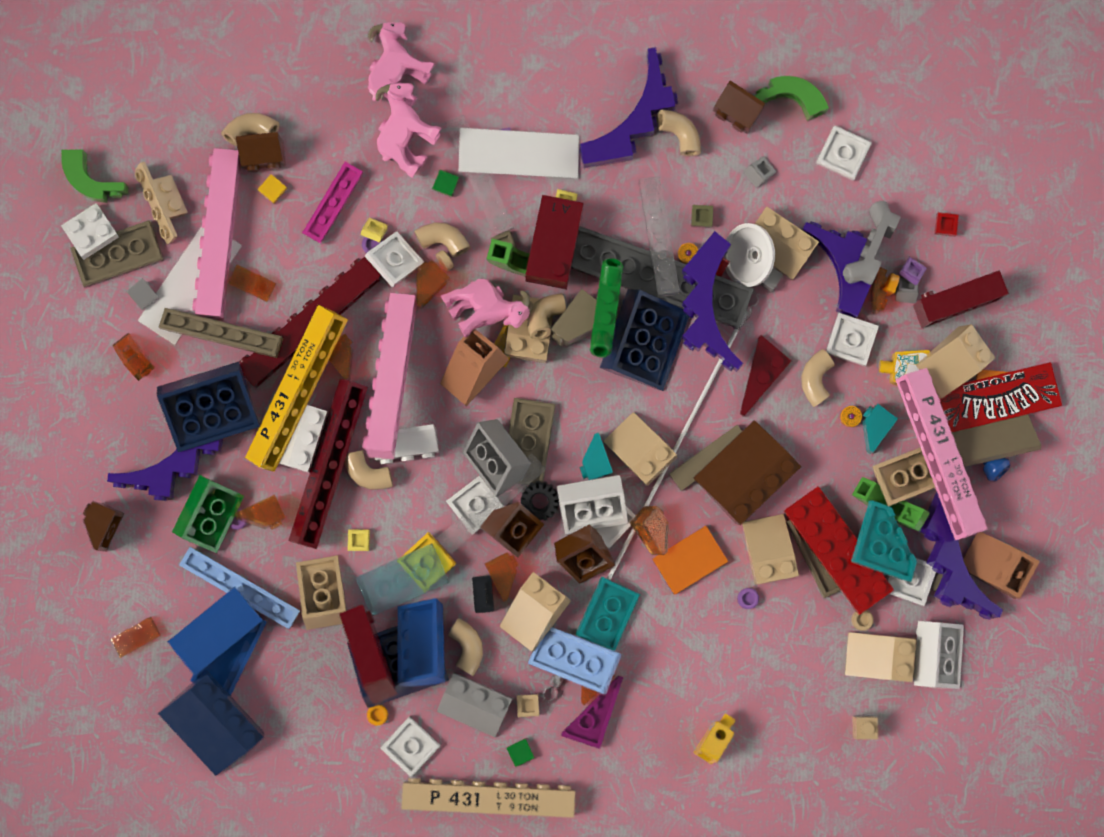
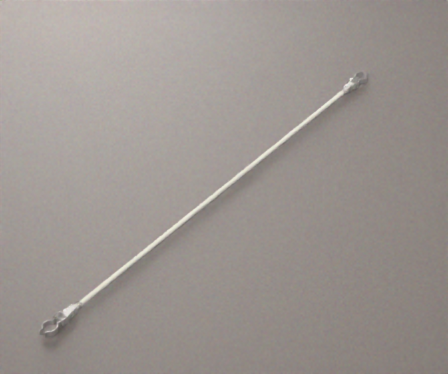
[543,291,759,703]

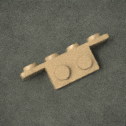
[135,162,188,244]

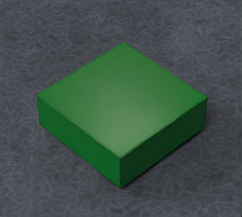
[432,170,459,197]
[506,738,535,767]

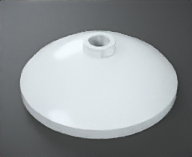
[724,223,775,287]

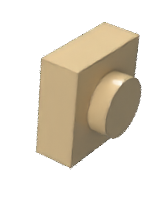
[517,694,539,717]

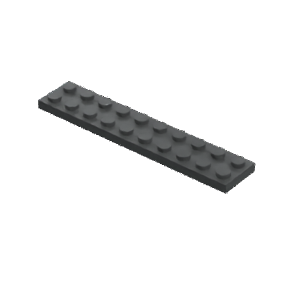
[571,226,754,329]

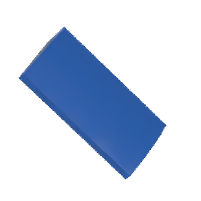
[167,587,263,676]
[397,598,445,686]
[190,619,267,696]

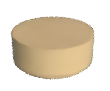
[436,250,454,272]
[851,610,874,631]

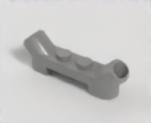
[843,201,901,285]

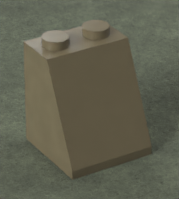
[551,289,597,347]

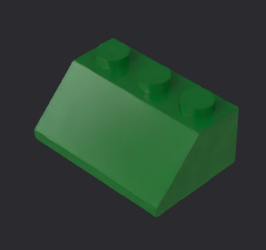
[172,475,244,553]

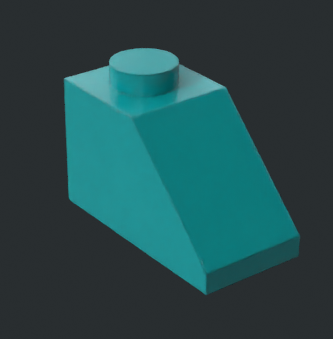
[862,404,898,454]
[579,432,613,480]

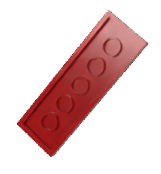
[783,486,894,615]

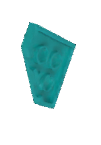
[851,501,917,582]

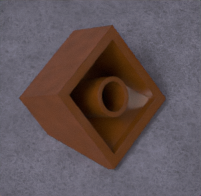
[713,80,765,133]
[235,132,286,173]
[83,501,125,552]
[480,502,545,557]
[554,524,615,584]

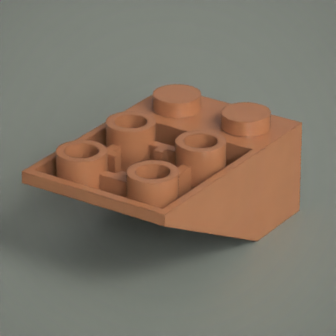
[440,329,509,406]
[963,532,1040,599]

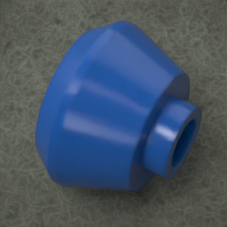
[983,458,1011,482]

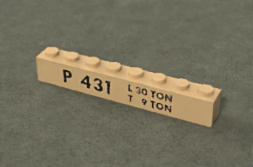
[401,778,575,818]

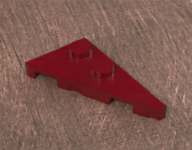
[740,335,791,417]

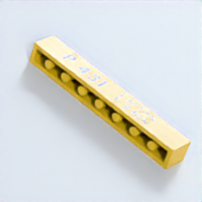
[245,305,348,472]

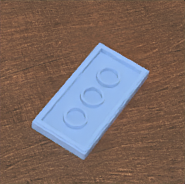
[528,627,621,695]

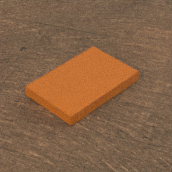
[652,526,729,595]

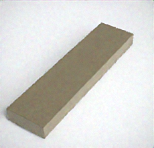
[669,424,742,491]

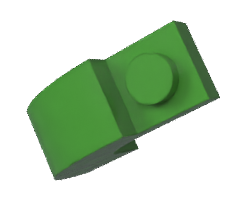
[754,76,829,121]
[61,149,128,203]
[486,239,530,276]
[852,477,930,531]

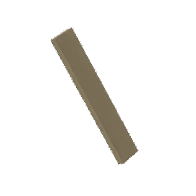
[158,308,283,358]

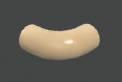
[657,110,701,156]
[221,113,280,146]
[414,222,470,257]
[527,293,566,340]
[801,349,835,408]
[344,451,393,490]
[448,618,483,676]

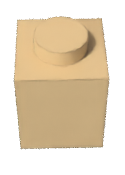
[852,716,878,739]

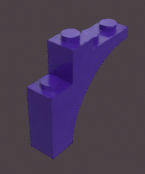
[802,221,871,318]

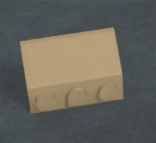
[755,207,819,280]

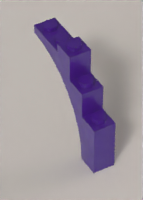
[580,47,678,168]
[682,231,743,372]
[107,439,223,501]
[920,491,1003,620]

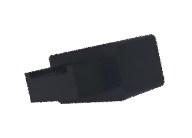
[472,575,495,613]

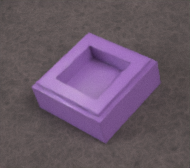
[898,257,927,285]

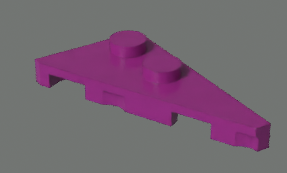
[561,675,623,749]

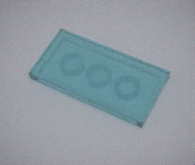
[355,544,449,616]

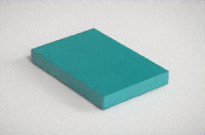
[575,576,640,651]

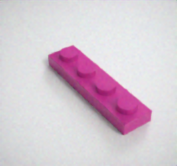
[302,162,364,244]

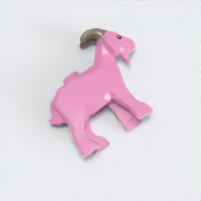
[368,23,435,107]
[375,83,442,178]
[440,279,533,338]

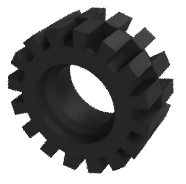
[521,481,559,521]

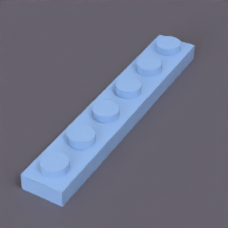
[179,547,300,629]

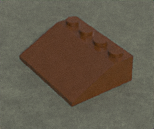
[693,420,802,525]

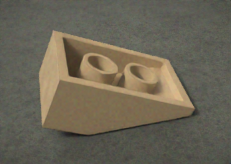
[504,295,553,363]
[916,324,995,399]
[603,412,677,486]
[872,447,936,506]
[742,514,799,585]
[296,555,347,630]
[499,572,571,652]
[845,632,916,682]

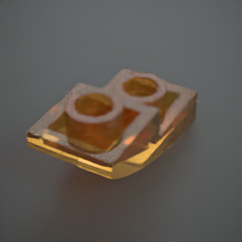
[227,265,276,302]
[871,267,888,314]
[110,617,161,658]

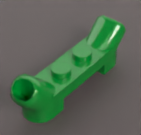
[590,258,624,358]

